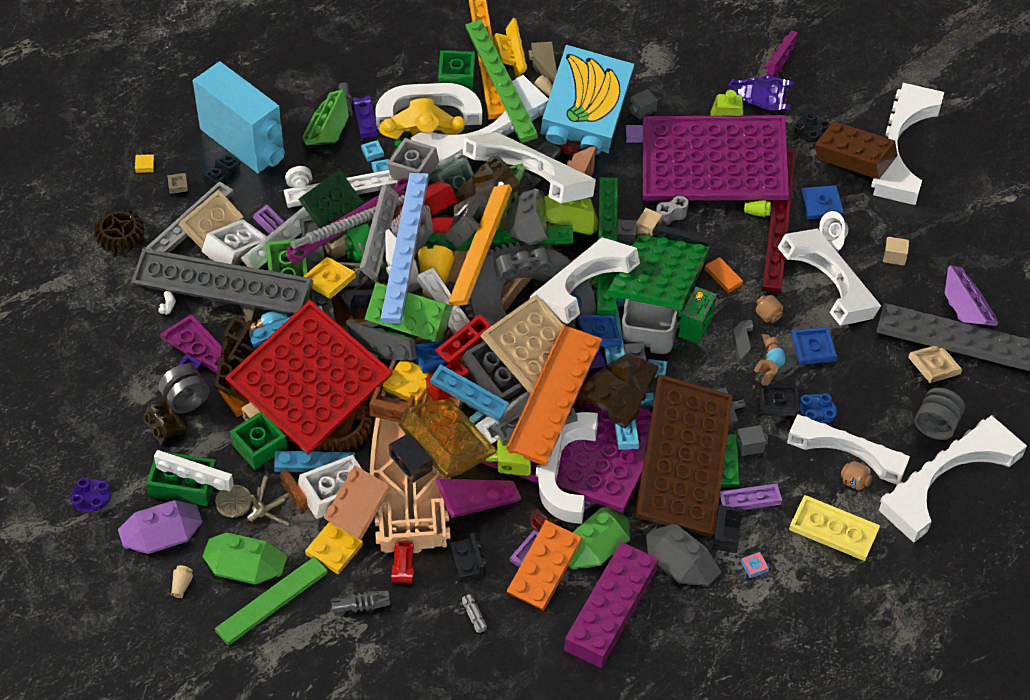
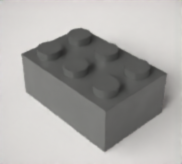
[460,341,525,401]

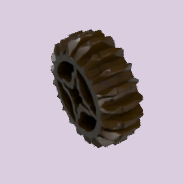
[94,208,145,254]

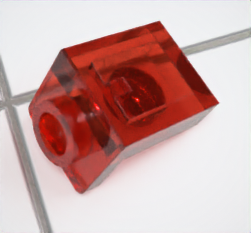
[530,509,562,532]

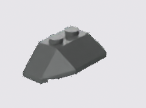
[507,189,548,246]
[646,524,721,587]

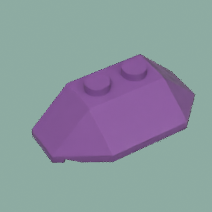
[945,265,998,326]
[118,500,203,554]

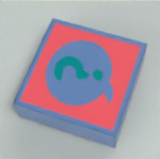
[741,552,769,578]

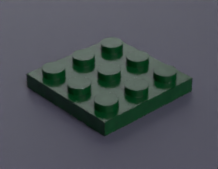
[298,169,364,244]

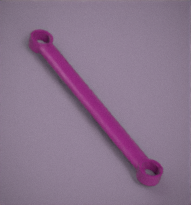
[286,178,408,263]

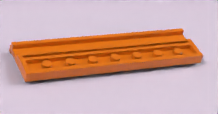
[507,324,602,466]

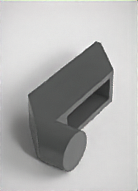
[732,320,753,365]

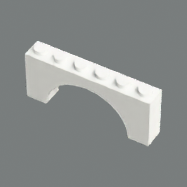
[778,228,881,326]
[530,238,640,324]

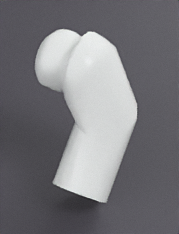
[159,291,176,315]

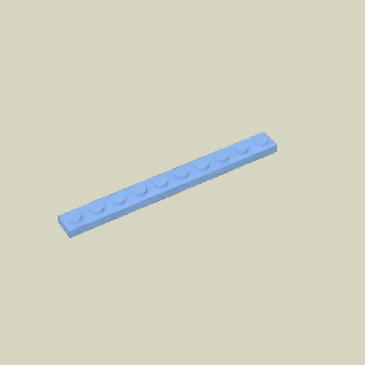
[381,173,429,324]

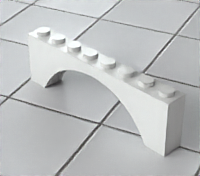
[411,75,548,172]
[871,83,944,205]
[463,132,596,203]
[879,415,1027,542]

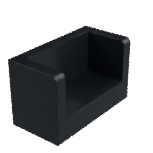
[389,433,433,483]
[712,505,743,553]

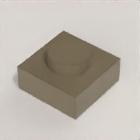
[167,173,188,194]

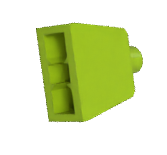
[710,90,744,116]
[485,438,531,476]

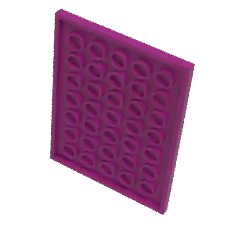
[643,115,789,201]
[476,388,651,513]

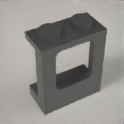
[444,192,489,248]

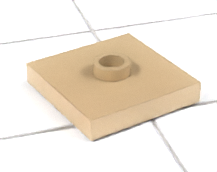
[908,346,962,383]

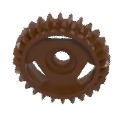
[317,401,373,452]

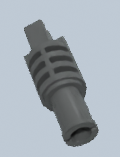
[331,591,390,613]

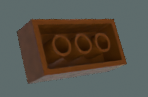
[815,121,898,179]

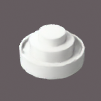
[285,166,312,188]

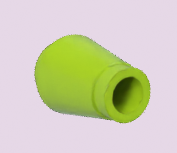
[744,200,771,218]

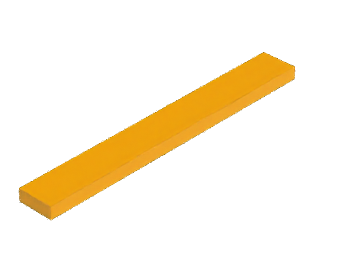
[448,184,512,306]

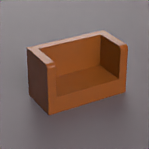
[369,387,415,425]

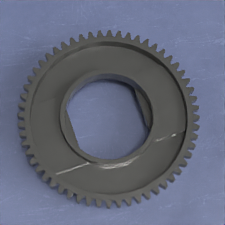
[463,242,597,330]

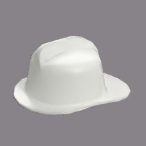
[819,211,848,252]

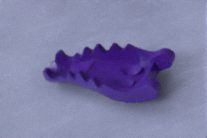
[728,76,794,112]

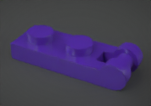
[352,95,378,138]

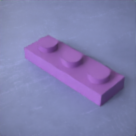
[719,484,782,510]

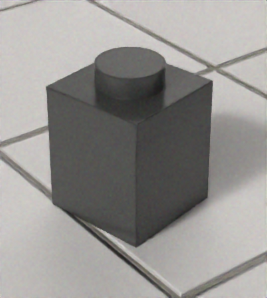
[629,89,658,120]
[617,219,636,246]
[737,425,768,456]

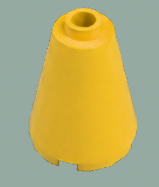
[417,245,455,298]

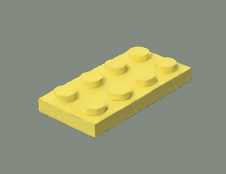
[789,495,880,561]

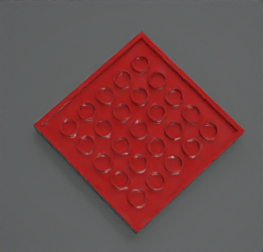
[225,300,393,455]

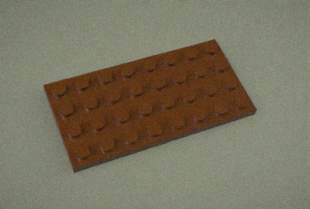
[635,374,733,538]

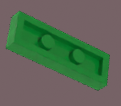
[721,434,739,488]

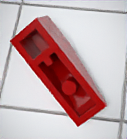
[435,314,492,364]

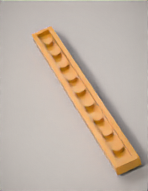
[468,0,505,120]

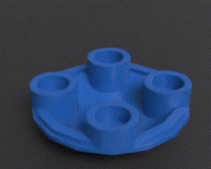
[799,393,837,424]

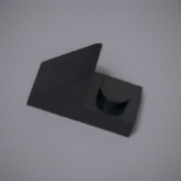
[337,290,373,319]

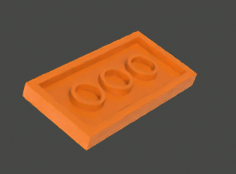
[507,520,583,611]

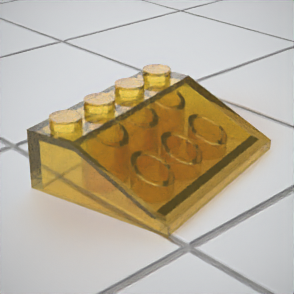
[398,398,497,478]

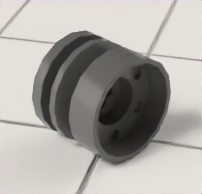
[914,388,965,440]

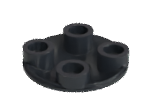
[794,112,830,141]

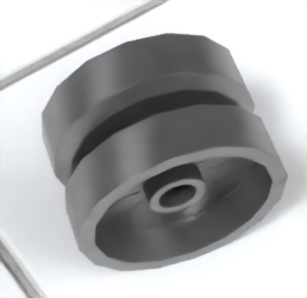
[159,363,210,414]

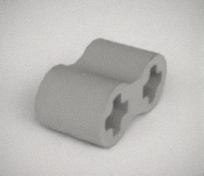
[656,196,688,226]

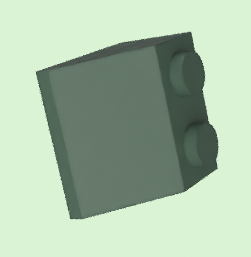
[430,158,474,194]

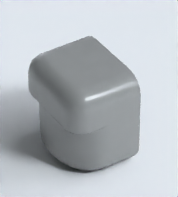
[622,299,678,354]

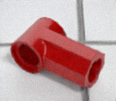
[391,541,414,584]

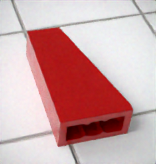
[393,181,458,220]

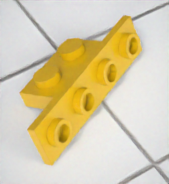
[493,18,527,78]

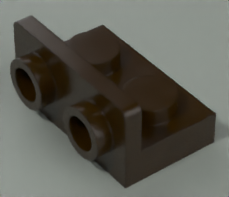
[143,401,187,445]

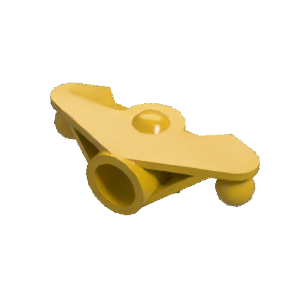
[379,98,465,140]

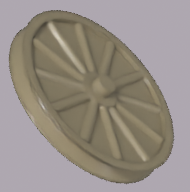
[215,485,252,518]

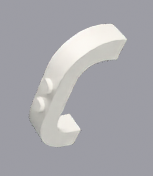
[376,83,482,129]
[536,412,598,524]

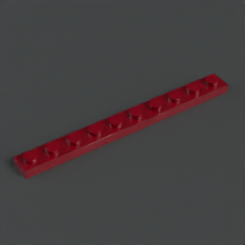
[762,149,796,294]

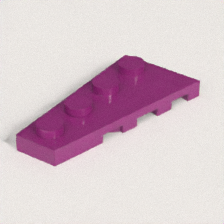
[765,30,798,77]
[160,314,222,373]
[436,479,521,518]

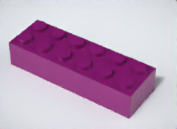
[564,542,658,668]

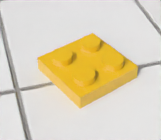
[303,257,356,299]
[382,360,435,405]
[305,522,363,575]

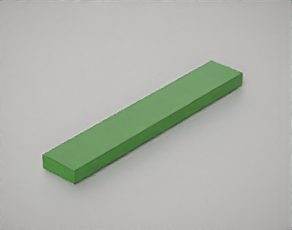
[215,557,328,646]

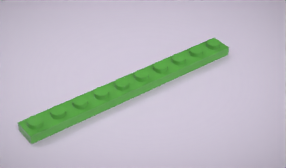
[465,19,538,144]

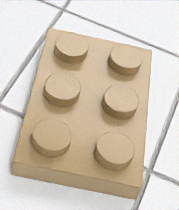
[178,189,244,249]

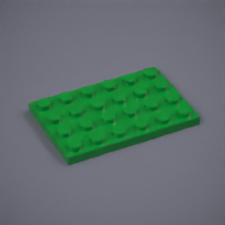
[608,234,710,310]

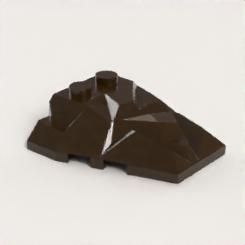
[446,155,522,218]
[215,316,256,404]
[574,352,659,429]

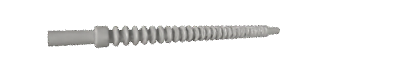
[291,195,405,249]

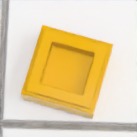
[135,155,154,173]

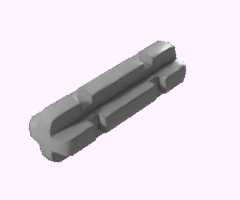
[462,594,487,633]

